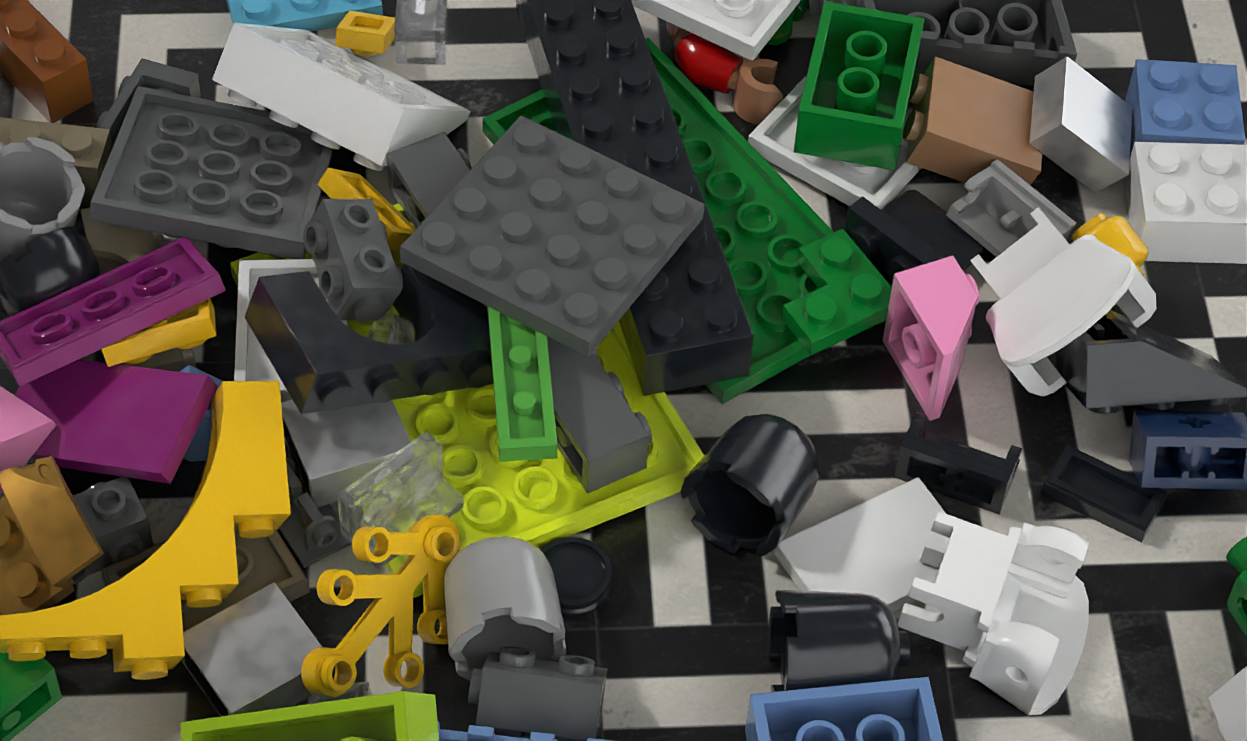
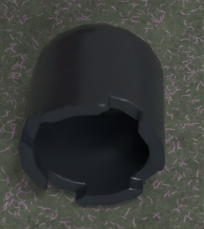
[681,414,820,556]
[768,590,910,692]

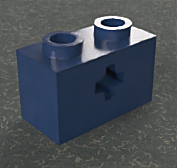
[1129,410,1247,490]

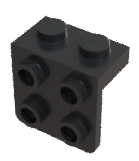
[845,190,985,285]

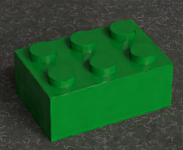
[794,1,925,171]

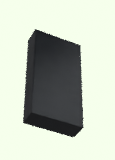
[1040,445,1168,543]

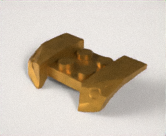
[0,456,104,615]

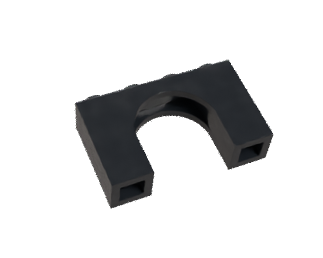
[245,263,493,414]

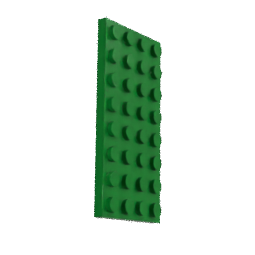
[482,37,834,404]

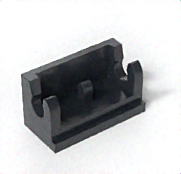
[894,412,1022,514]

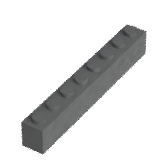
[387,132,652,494]

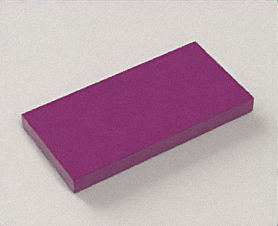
[0,237,226,387]
[15,360,218,484]

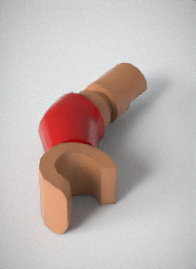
[666,22,783,125]

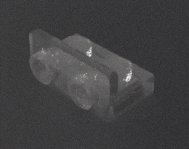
[337,431,464,568]

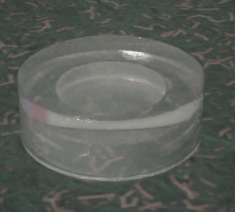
[367,313,415,344]

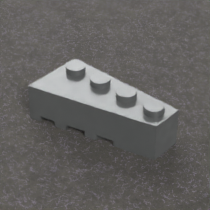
[858,0,1077,86]

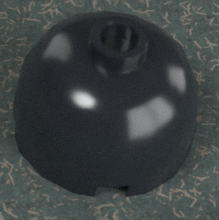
[0,227,100,317]

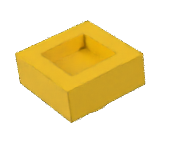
[335,10,397,56]

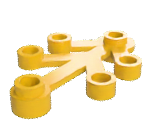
[301,514,461,697]

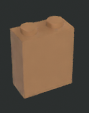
[903,56,1042,185]

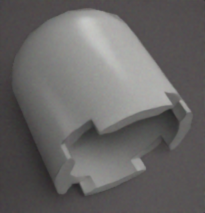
[0,137,85,263]
[444,536,566,681]

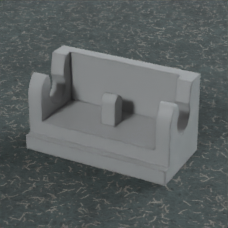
[946,159,1076,257]

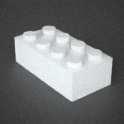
[1124,142,1247,264]

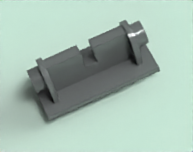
[278,455,353,568]

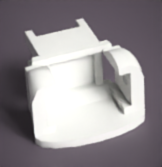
[970,207,1157,397]
[897,511,1089,715]

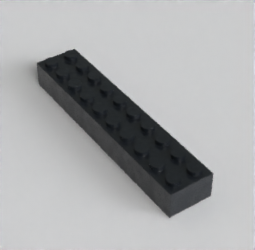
[516,0,754,396]

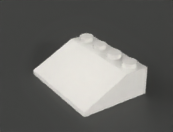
[212,23,471,171]

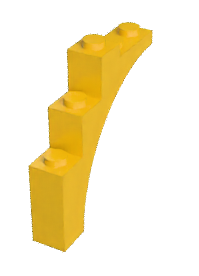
[0,381,291,680]

